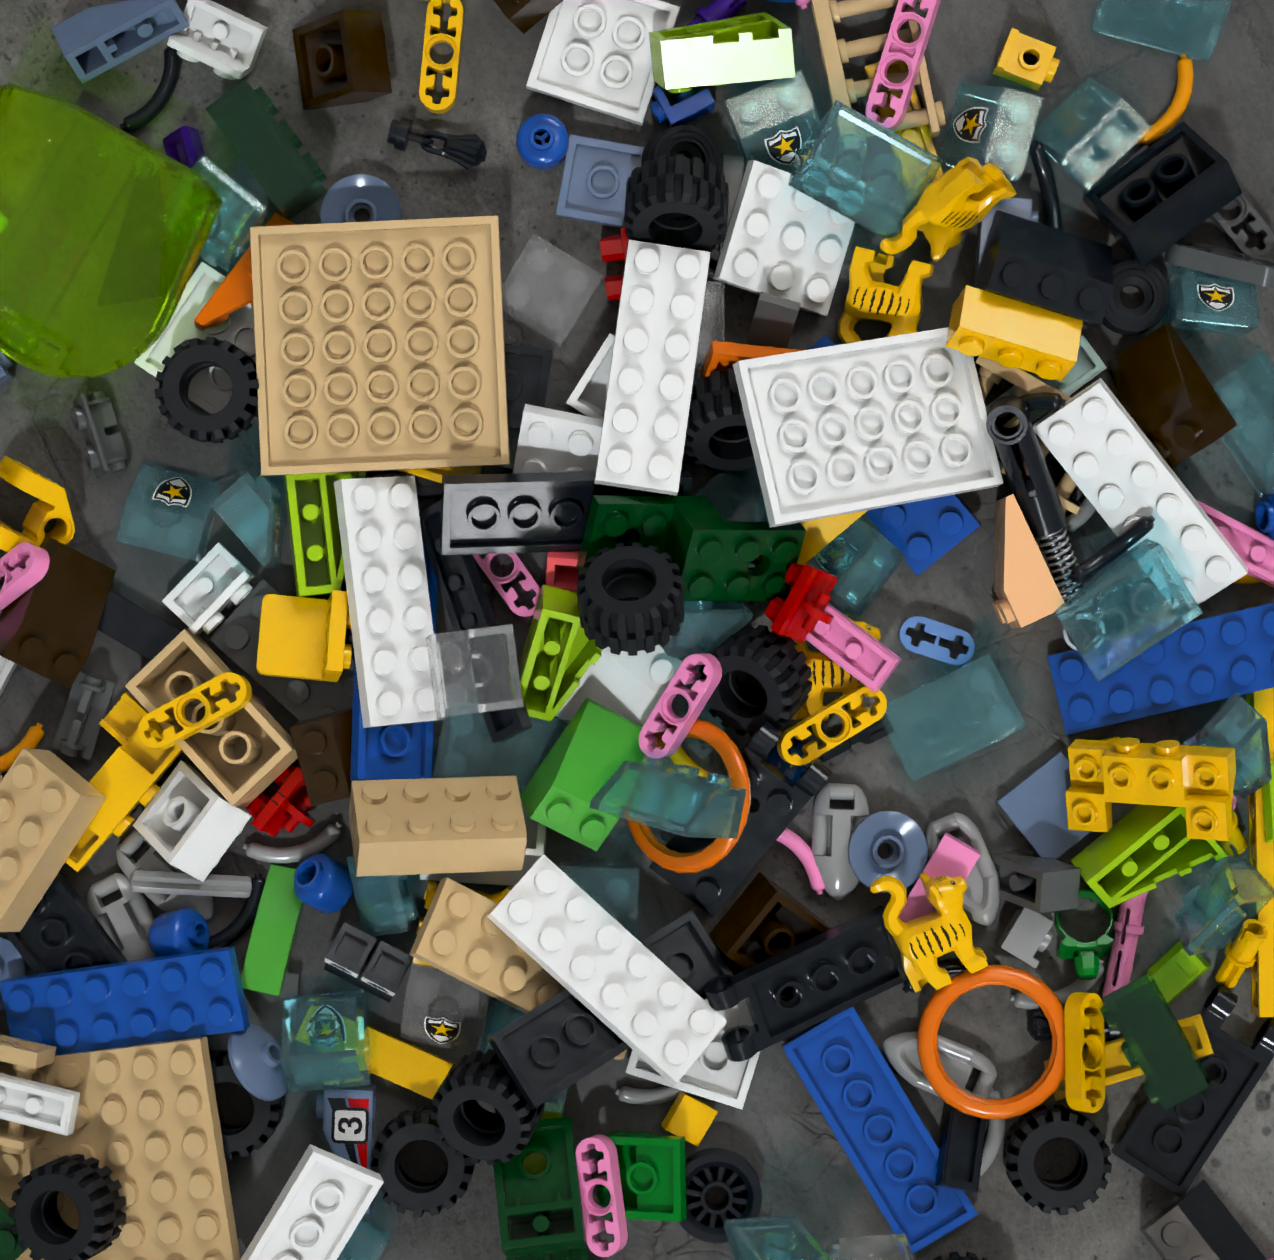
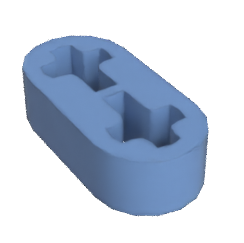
[898,616,975,665]

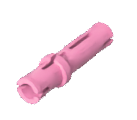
[1101,891,1149,1010]

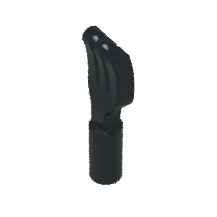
[819,713,894,763]

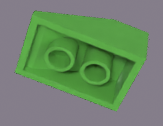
[520,698,646,851]

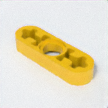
[419,0,465,114]
[138,672,252,750]
[777,686,887,766]
[1064,992,1105,1113]

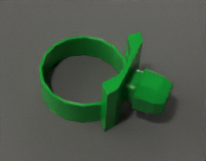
[1054,889,1114,980]

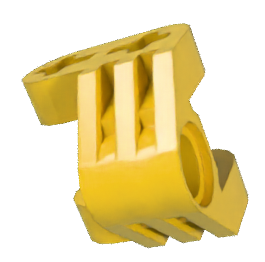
[0,455,75,553]

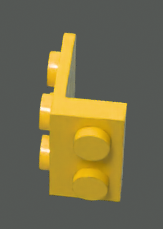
[256,590,352,682]

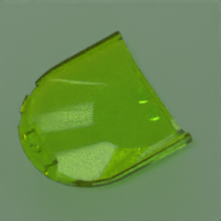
[0,83,223,378]

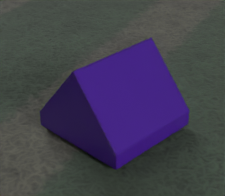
[163,126,209,178]

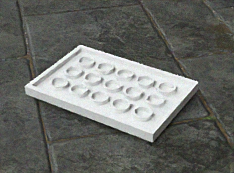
[733,327,1003,528]

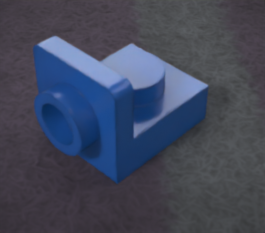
[649,86,715,128]

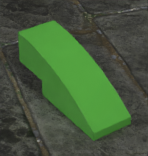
[241,863,304,996]

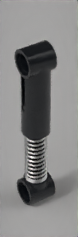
[986,395,1105,652]

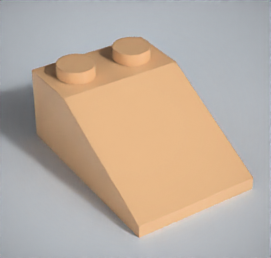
[992,494,1066,628]

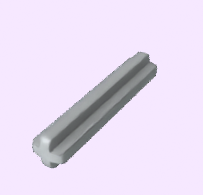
[129,870,252,898]

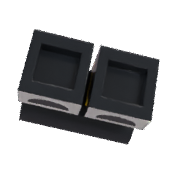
[324,922,414,1003]

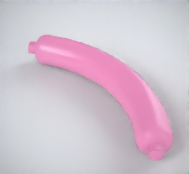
[776,828,825,895]

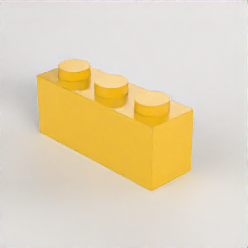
[946,285,1083,381]

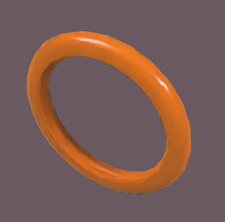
[624,719,751,873]
[917,965,1065,1120]

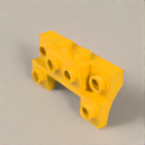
[66,692,182,872]
[1065,737,1236,841]

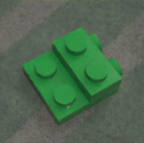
[598,1131,687,1222]

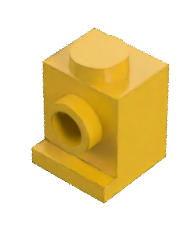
[992,28,1060,91]

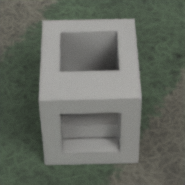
[996,905,1055,969]

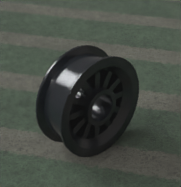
[679,1148,762,1243]

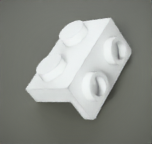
[167,0,268,80]
[162,542,255,635]

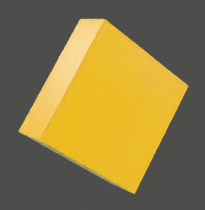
[661,1091,718,1147]

